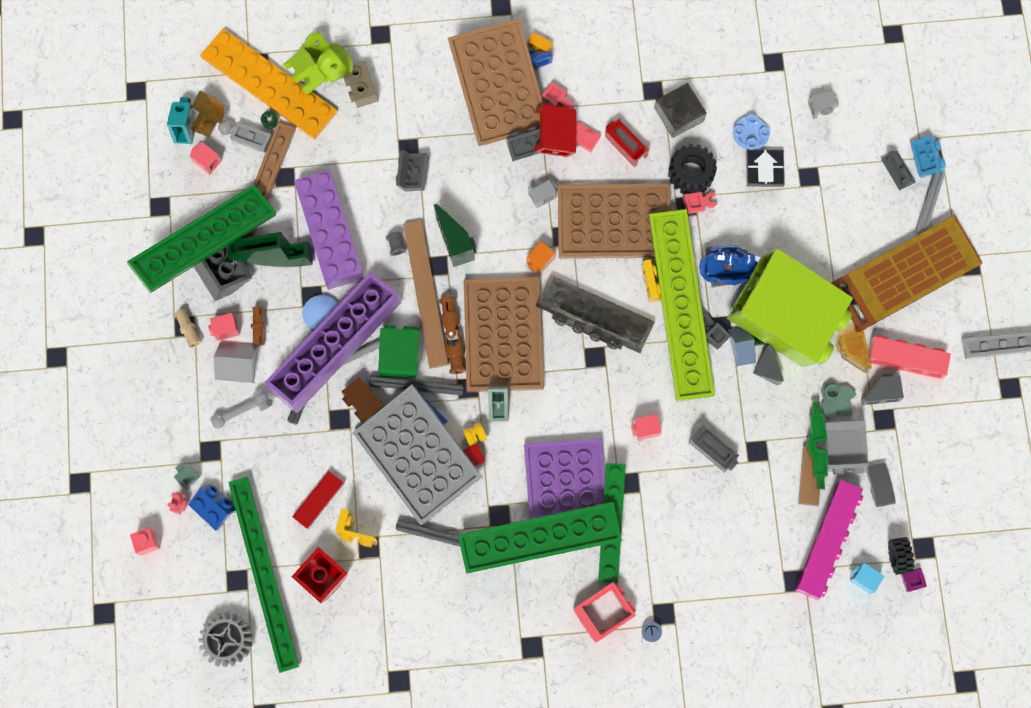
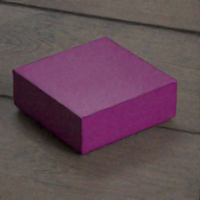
[901,568,927,592]

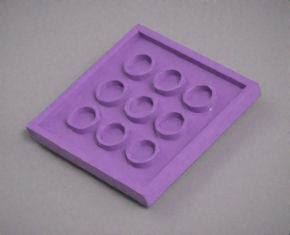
[524,438,605,519]

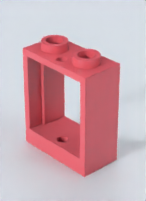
[573,582,636,643]

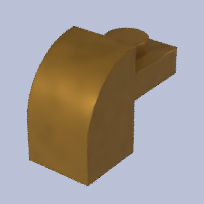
[191,90,224,137]

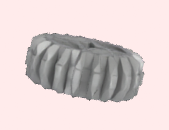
[198,612,253,668]

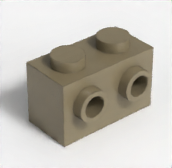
[343,62,378,108]

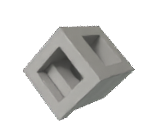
[808,91,839,119]
[528,180,558,208]

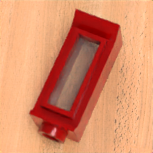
[605,118,650,168]

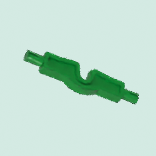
[807,402,828,490]

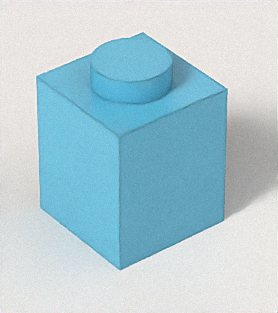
[850,563,885,594]

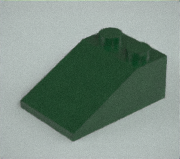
[433,204,477,267]

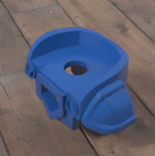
[699,244,760,286]

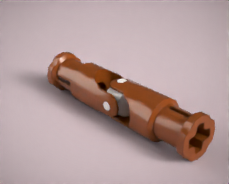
[439,296,466,374]

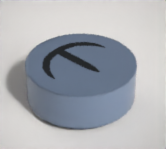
[641,622,662,642]

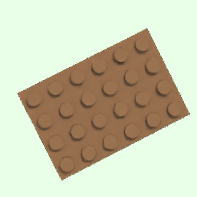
[447,18,543,147]
[558,184,671,259]
[464,277,544,393]

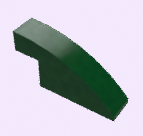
[227,232,314,267]

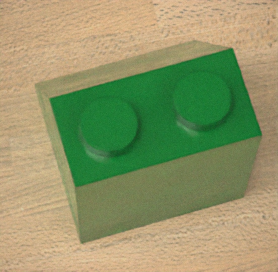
[378,325,419,377]

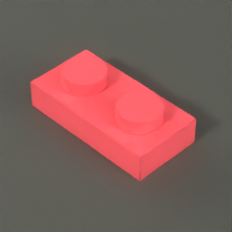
[576,121,601,152]

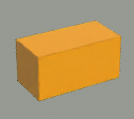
[527,32,553,52]

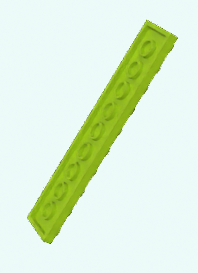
[649,209,715,402]

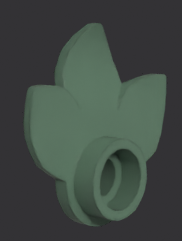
[821,383,857,419]

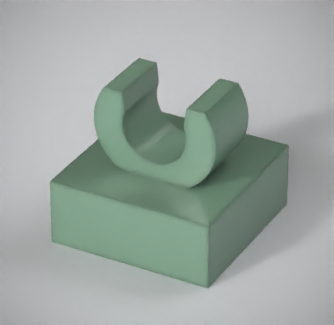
[174,463,201,489]

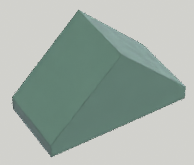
[488,387,508,422]

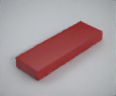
[292,471,345,529]

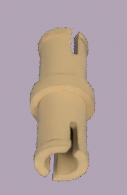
[175,309,201,348]

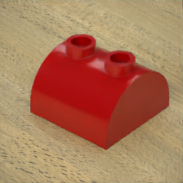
[291,547,348,604]

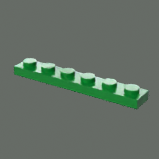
[598,463,626,583]

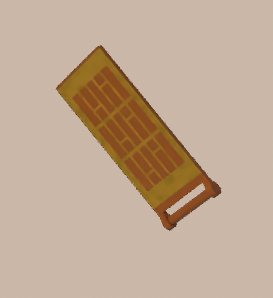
[831,215,983,334]

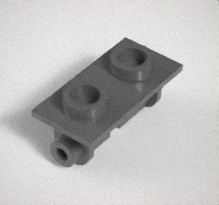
[881,150,916,191]

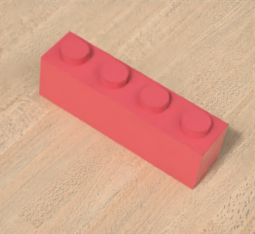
[866,335,951,379]

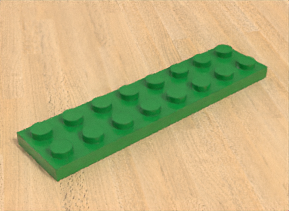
[127,184,277,294]
[458,501,622,574]

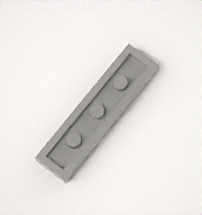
[962,332,1031,359]

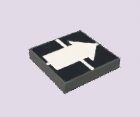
[746,149,785,187]

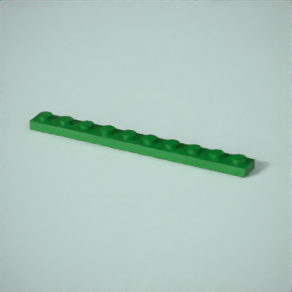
[228,477,299,673]

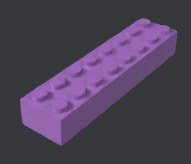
[264,272,401,414]

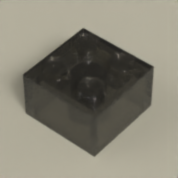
[654,83,707,138]

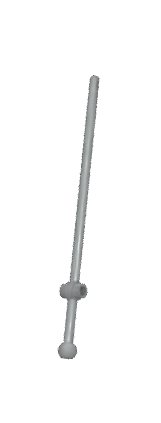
[210,322,422,429]

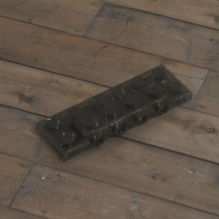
[536,275,655,353]

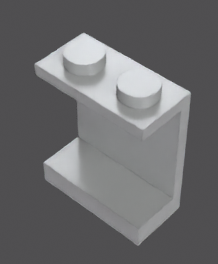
[826,421,869,475]

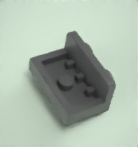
[506,126,540,162]
[396,150,429,192]

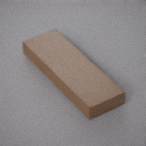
[798,446,823,506]

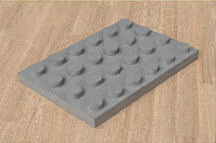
[352,385,483,526]

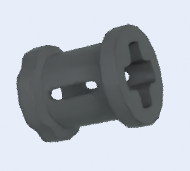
[386,232,407,256]

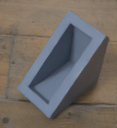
[728,327,756,367]

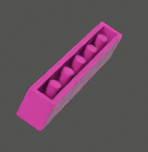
[795,480,864,600]

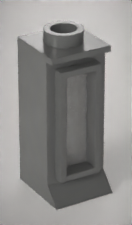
[689,425,739,473]

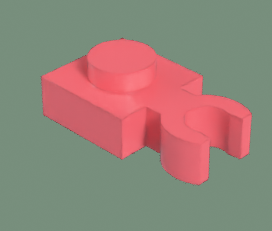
[682,192,717,214]
[167,492,188,515]

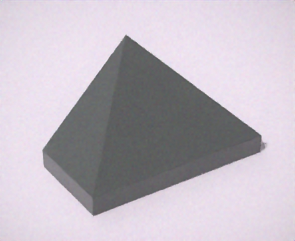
[753,345,784,386]

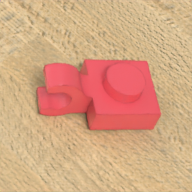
[541,82,574,109]

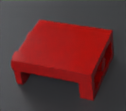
[534,103,576,157]

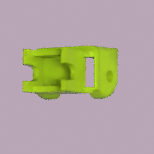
[283,30,354,95]

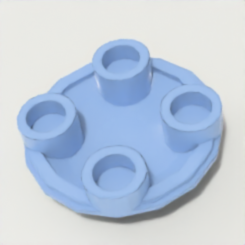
[733,114,770,150]
[302,295,338,331]

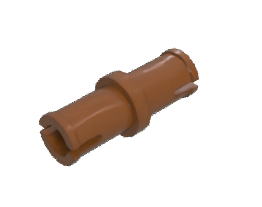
[251,306,266,346]

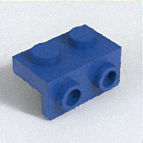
[188,484,236,531]

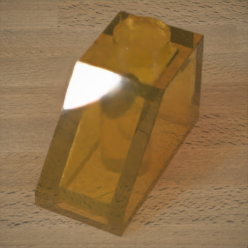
[836,331,872,373]

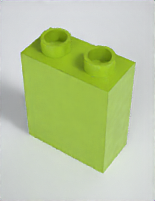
[727,248,853,367]

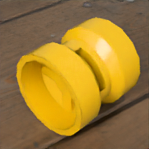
[462,422,487,447]

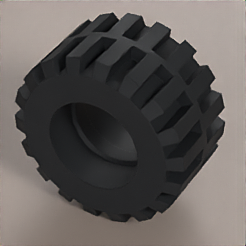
[668,144,717,194]

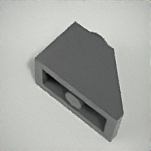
[861,373,904,406]

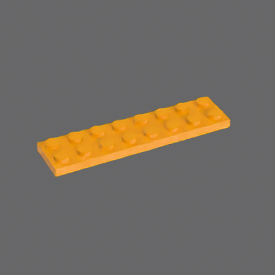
[200,28,338,140]

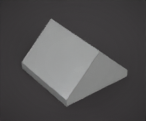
[214,342,258,383]

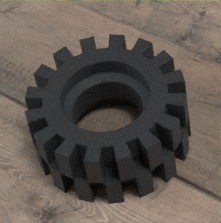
[888,537,915,575]

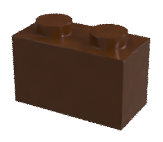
[341,377,384,422]

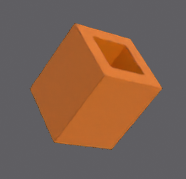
[526,241,555,275]

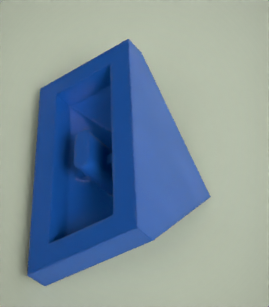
[529,51,553,70]

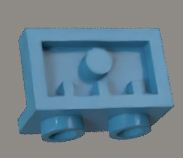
[910,135,946,178]

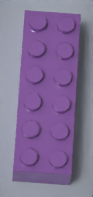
[294,169,364,290]

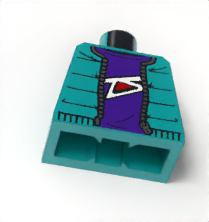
[167,97,195,144]

